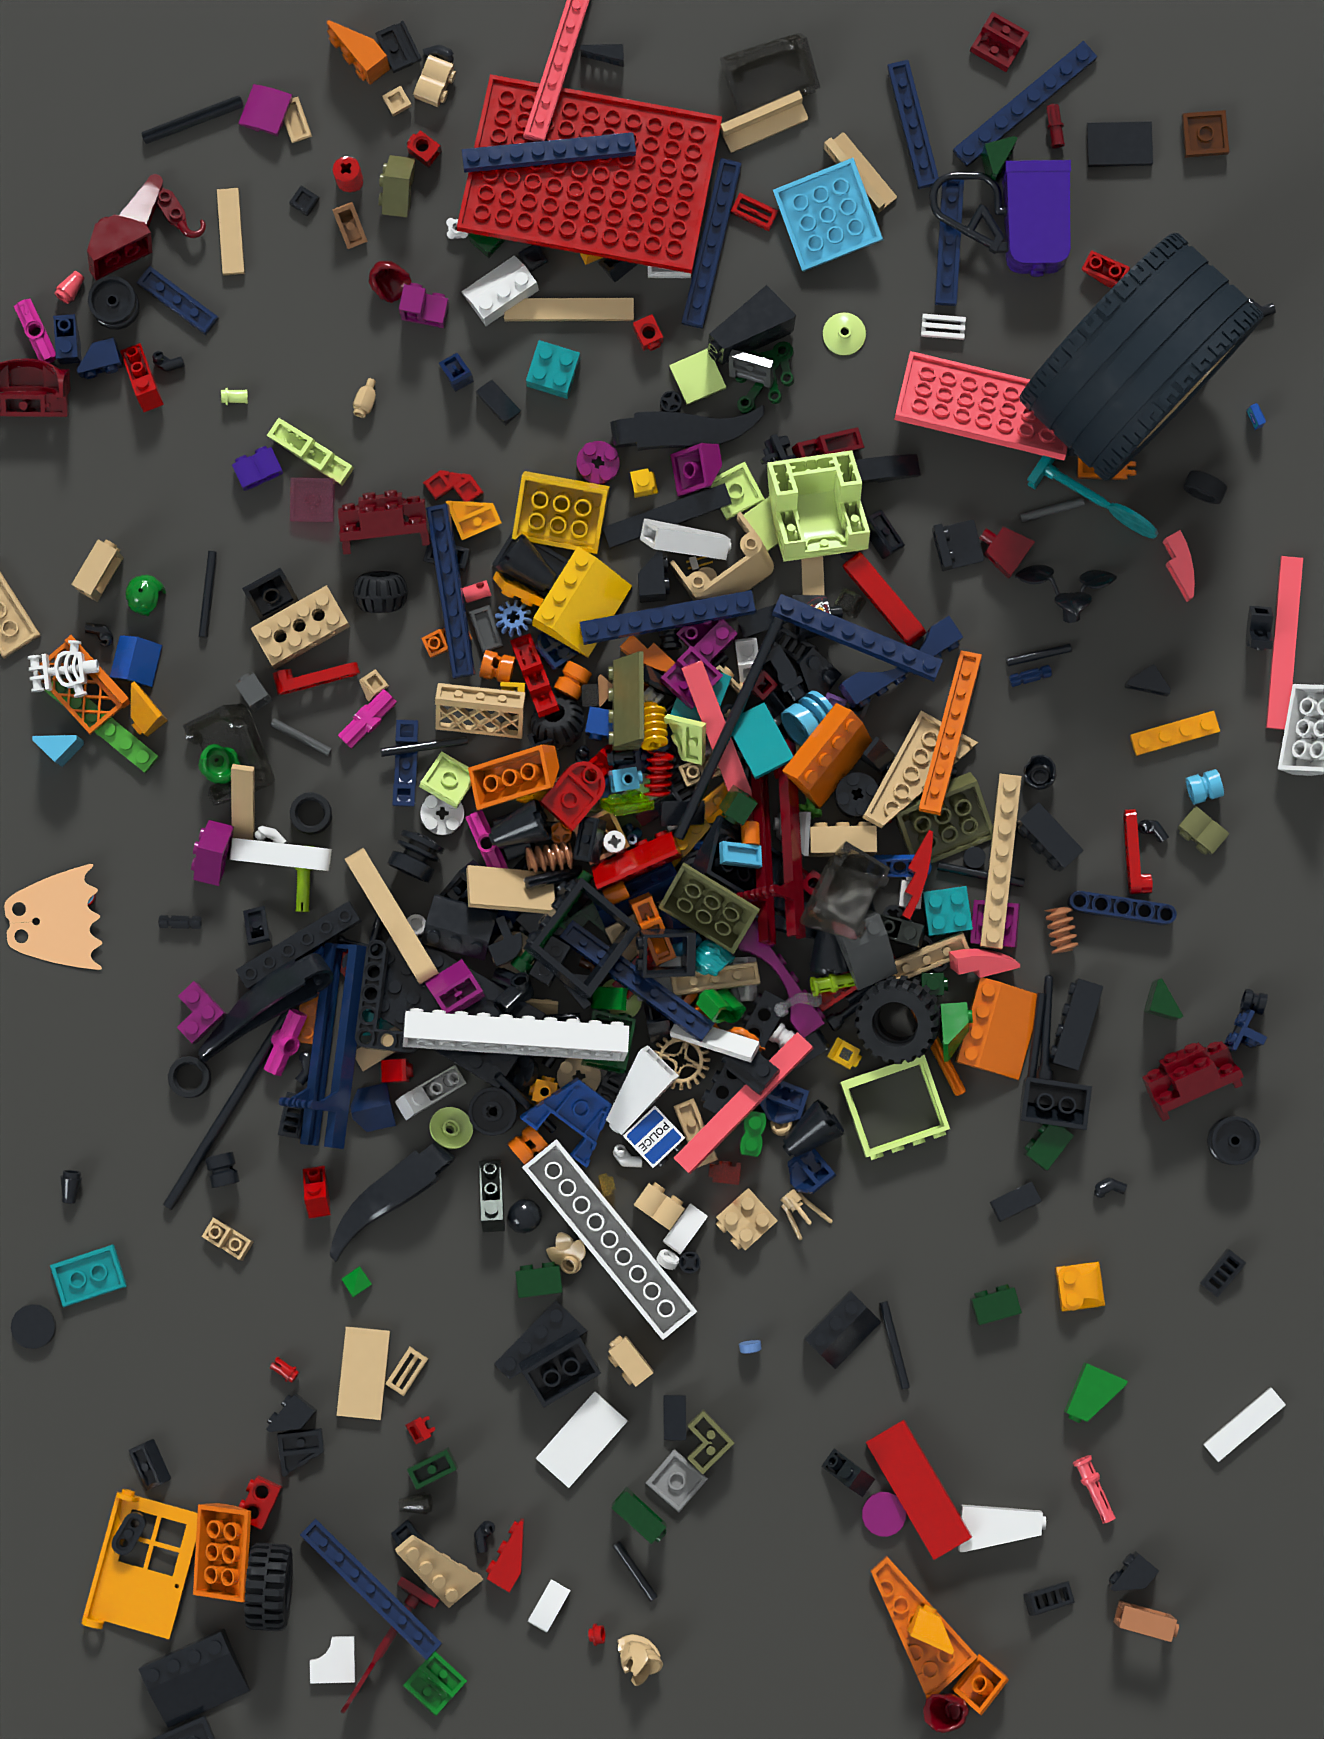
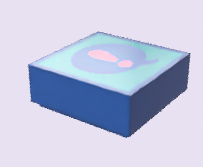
[1246,403,1266,430]

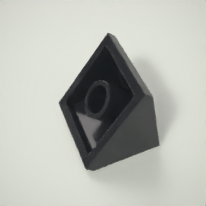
[242,567,299,622]

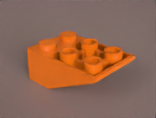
[326,20,390,85]

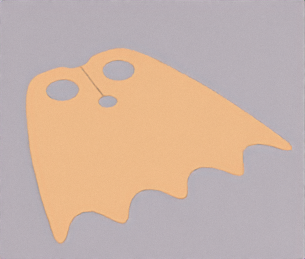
[4,864,102,970]

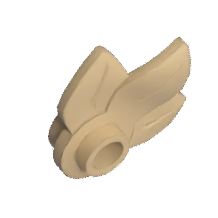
[546,1232,586,1274]

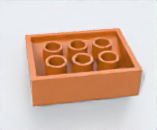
[782,703,872,809]
[955,977,1037,1080]
[193,1503,251,1603]

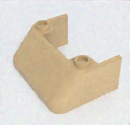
[670,511,774,601]

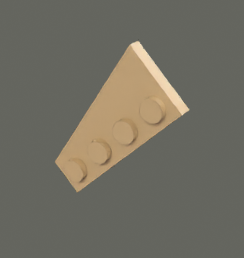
[395,1535,483,1608]

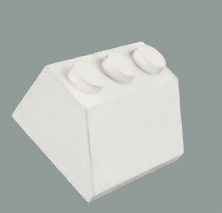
[461,256,539,326]

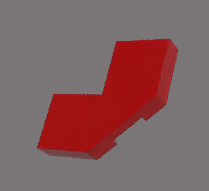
[423,470,484,502]

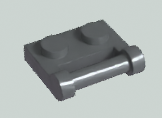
[729,349,774,388]

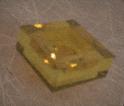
[598,1173,616,1197]

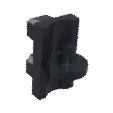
[760,434,797,465]

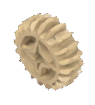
[653,1037,710,1090]

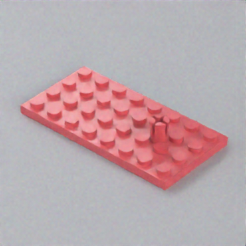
[894,351,1068,461]

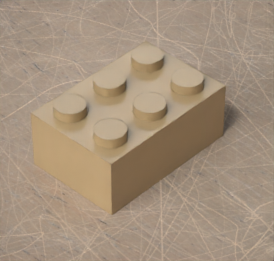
[809,822,877,857]

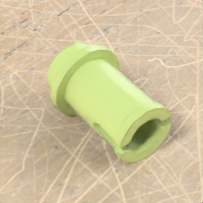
[221,388,248,405]

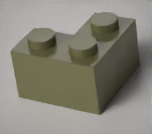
[378,155,415,217]
[687,1409,734,1475]

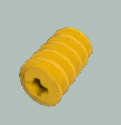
[641,702,668,751]

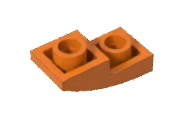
[421,628,472,658]

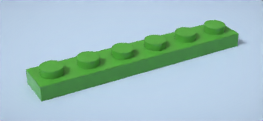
[45,677,159,774]

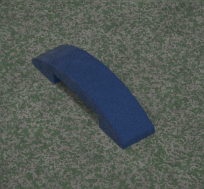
[392,720,419,807]

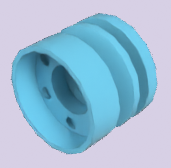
[781,691,833,746]

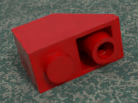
[381,1059,413,1083]
[303,1166,331,1219]

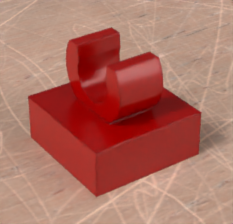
[405,1416,436,1444]

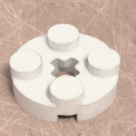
[420,795,465,836]

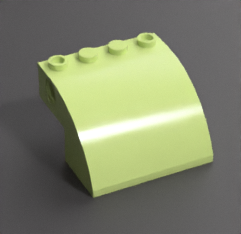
[767,451,870,562]

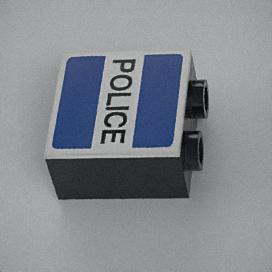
[623,1106,685,1168]

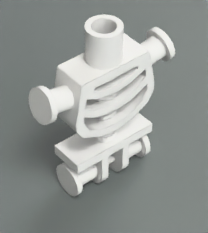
[28,640,99,698]

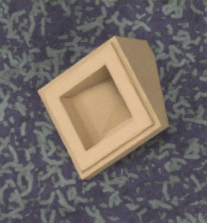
[359,669,389,702]

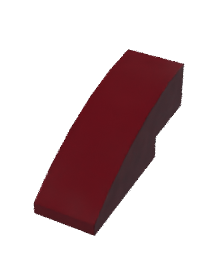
[792,427,864,458]

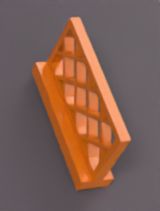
[38,635,130,735]

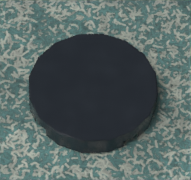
[11,1304,56,1349]

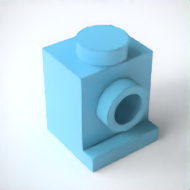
[608,767,643,793]

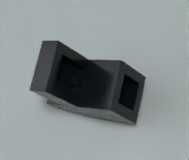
[1246,606,1274,651]
[488,915,523,968]

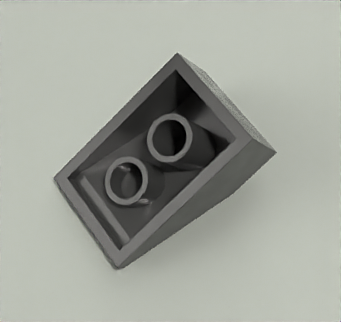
[833,912,898,990]

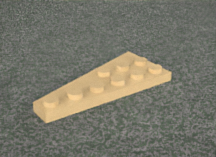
[862,711,978,829]

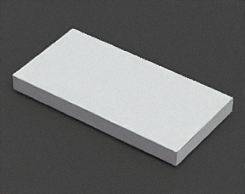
[536,1391,628,1488]

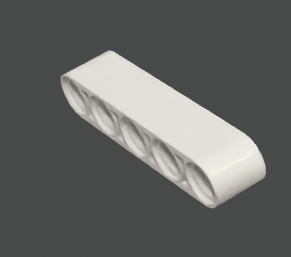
[229,838,332,871]

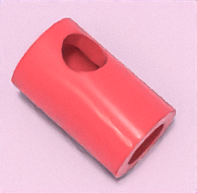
[462,580,492,603]

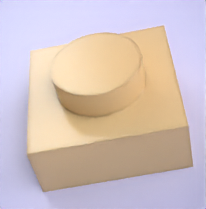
[382,86,412,117]

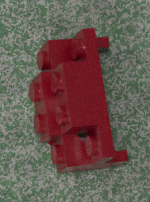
[0,358,71,417]
[338,490,430,555]
[1142,1041,1244,1122]

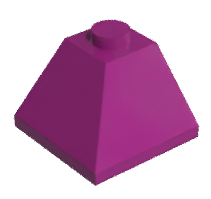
[670,443,722,497]

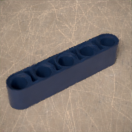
[1068,891,1177,925]

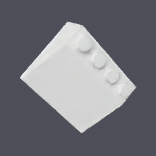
[1278,684,1324,776]

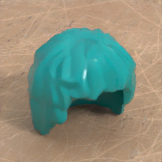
[695,940,735,976]

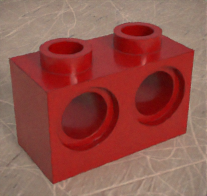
[238,1475,283,1530]

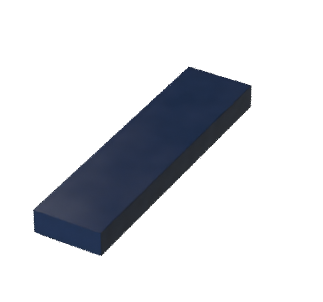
[136,266,219,335]

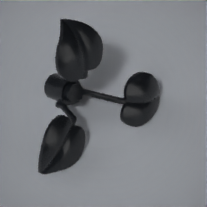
[1015,565,1117,623]

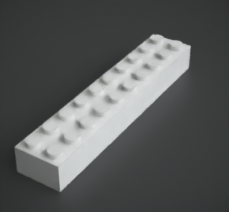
[403,1008,629,1061]
[522,1139,697,1340]

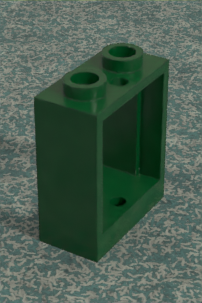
[581,1009,636,1074]
[611,1487,667,1544]

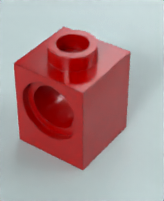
[407,130,442,168]
[633,314,663,351]

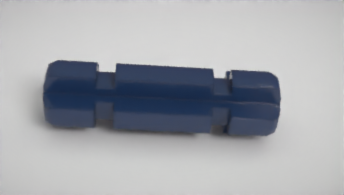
[1009,665,1052,687]

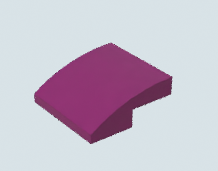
[238,84,293,136]
[659,646,723,710]
[970,900,1020,948]

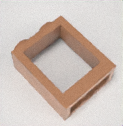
[1113,1600,1179,1642]

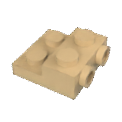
[715,1188,778,1250]

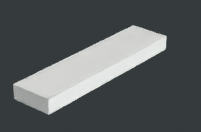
[670,1024,760,1062]
[1203,1387,1286,1462]

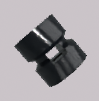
[205,1152,240,1188]

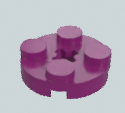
[577,441,620,485]

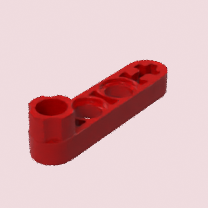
[273,662,360,695]
[1123,809,1153,894]

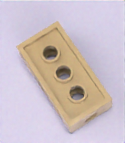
[251,585,350,669]

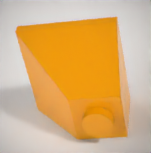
[131,681,168,737]
[908,1604,954,1654]

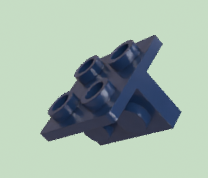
[1224,1009,1267,1052]

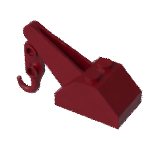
[87,174,206,280]

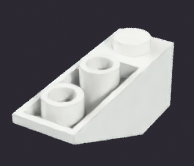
[395,1065,466,1120]

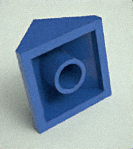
[110,635,163,687]

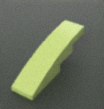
[267,418,354,486]

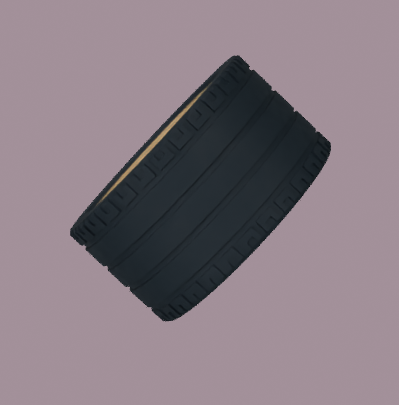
[1020,233,1263,481]

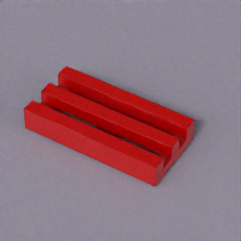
[730,193,778,231]

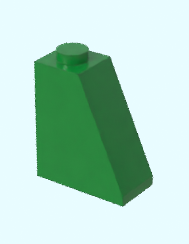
[1064,1362,1128,1423]

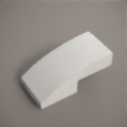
[735,637,758,683]
[662,1203,708,1254]
[527,1579,571,1633]

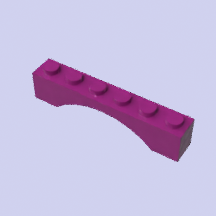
[737,919,825,1038]

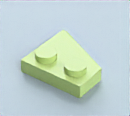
[664,714,706,765]

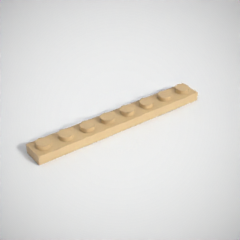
[980,774,1022,950]

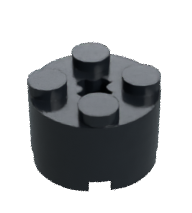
[834,772,879,819]

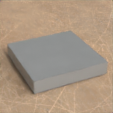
[645,1449,708,1512]

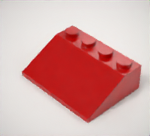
[591,830,684,891]

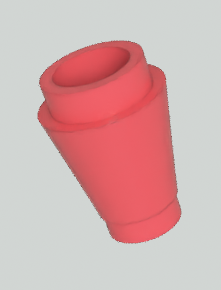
[54,271,85,304]

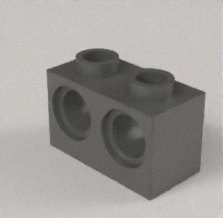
[236,673,273,712]

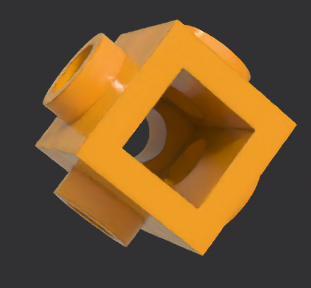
[529,1076,559,1104]

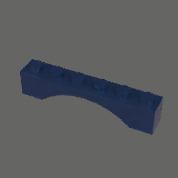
[838,616,963,709]

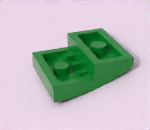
[403,1652,467,1716]

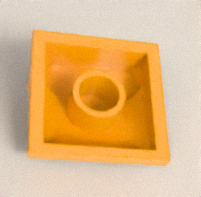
[1055,1262,1105,1311]

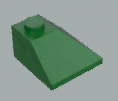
[940,1002,973,1062]

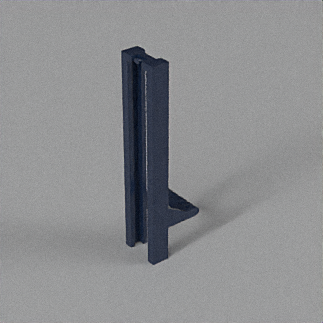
[279,943,367,1149]

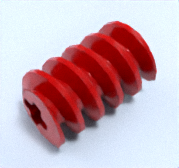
[333,156,364,193]
[643,750,674,797]

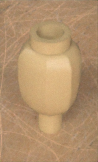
[353,378,376,418]

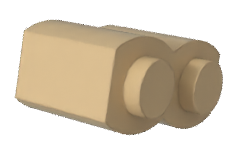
[413,55,456,107]
[633,1182,685,1230]

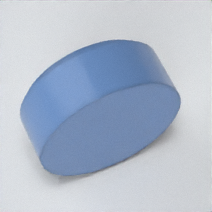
[739,1340,762,1354]

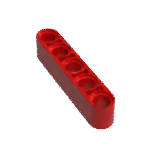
[842,552,927,646]

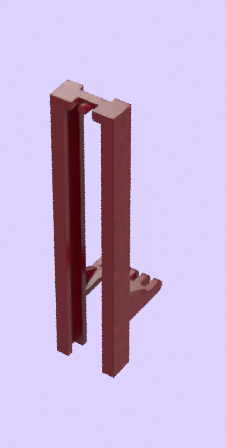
[736,739,806,946]

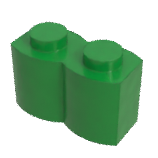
[696,989,747,1023]
[740,1111,766,1157]

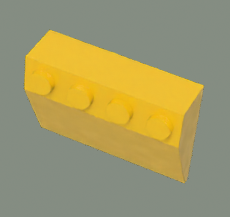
[512,471,610,554]
[532,547,632,658]

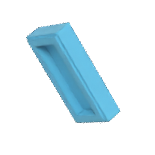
[719,841,762,869]

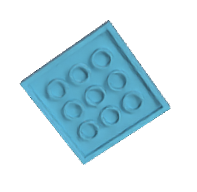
[773,158,884,272]

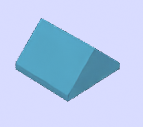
[32,735,84,767]

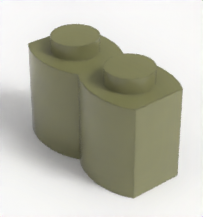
[1177,806,1229,855]

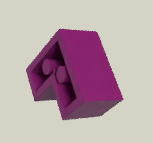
[399,283,449,328]
[191,820,234,886]
[177,981,227,1044]

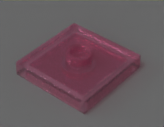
[290,478,335,522]

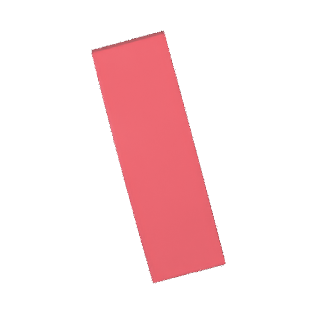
[1162,530,1195,602]
[949,949,1020,978]

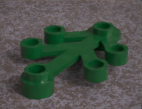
[735,341,795,414]

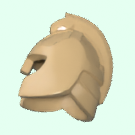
[618,1634,663,1686]

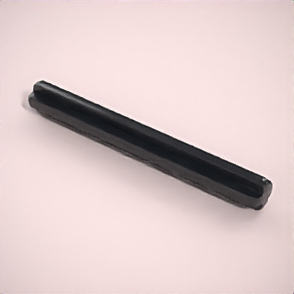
[141,96,244,144]

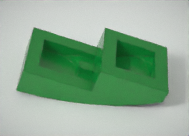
[591,987,628,1011]

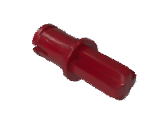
[1046,104,1065,148]

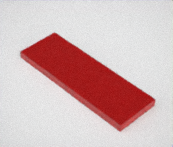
[866,1420,973,1560]

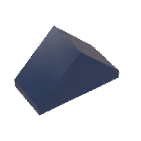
[439,353,474,392]

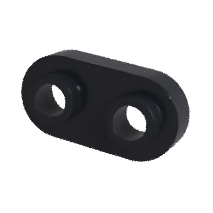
[112,1512,146,1555]

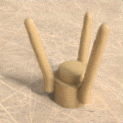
[780,1189,833,1240]

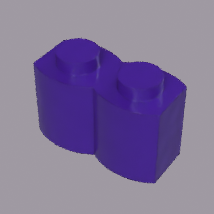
[232,446,283,491]

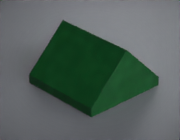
[981,136,1018,186]
[1144,978,1184,1021]

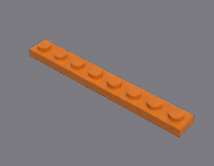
[919,650,982,816]

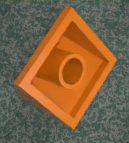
[952,1654,1009,1716]

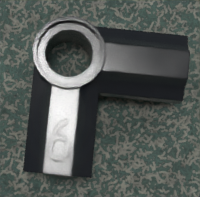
[491,967,534,1014]

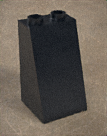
[707,285,796,365]

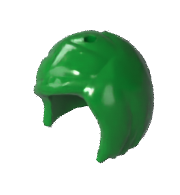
[125,574,166,616]
[198,744,240,784]

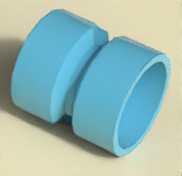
[1185,769,1224,805]

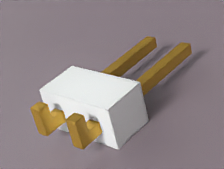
[686,556,713,571]

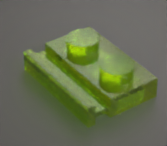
[600,790,654,816]

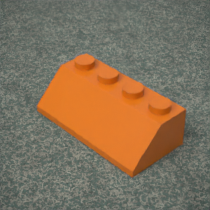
[468,745,559,810]

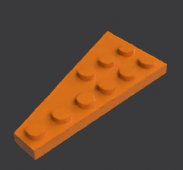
[871,1556,978,1698]

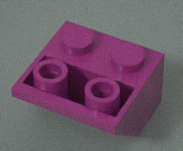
[676,619,738,663]
[425,959,485,1014]

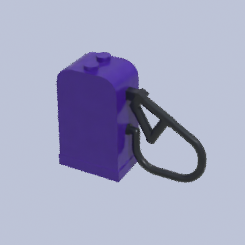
[929,160,1071,277]

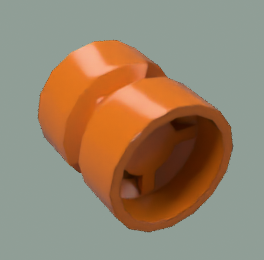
[479,650,516,682]
[553,661,592,701]
[507,1125,549,1165]

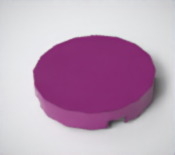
[862,1492,906,1537]

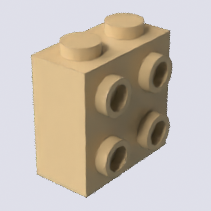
[608,1335,653,1387]

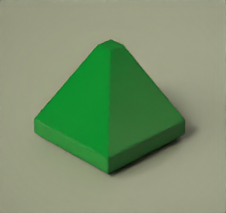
[342,1266,372,1297]

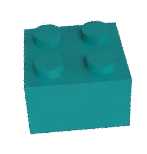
[526,340,581,399]
[922,886,973,937]

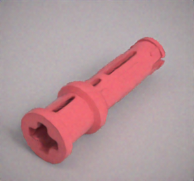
[1073,1455,1116,1524]

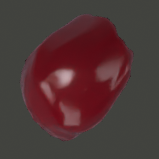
[368,261,411,303]
[923,1693,969,1733]

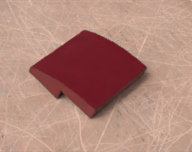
[969,11,1030,72]

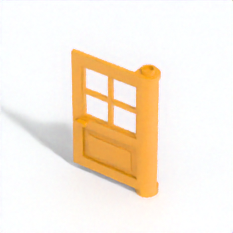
[81,1489,197,1639]

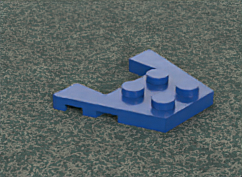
[520,1077,612,1168]

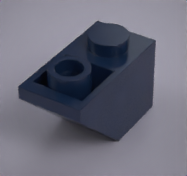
[53,314,82,364]
[77,337,123,379]

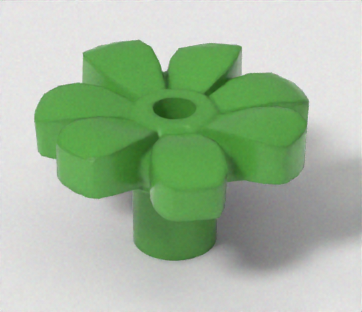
[799,798,822,819]

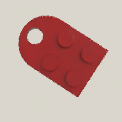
[539,761,605,831]

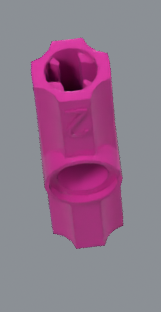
[14,299,56,363]
[338,689,397,749]
[465,810,509,869]
[264,1009,307,1076]

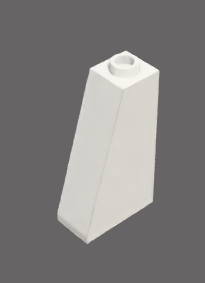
[640,518,731,560]
[606,1045,679,1135]
[958,1505,1046,1552]

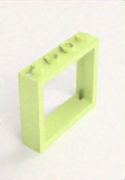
[840,1055,950,1160]

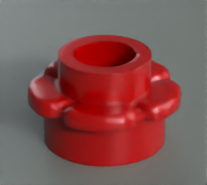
[588,1624,606,1646]

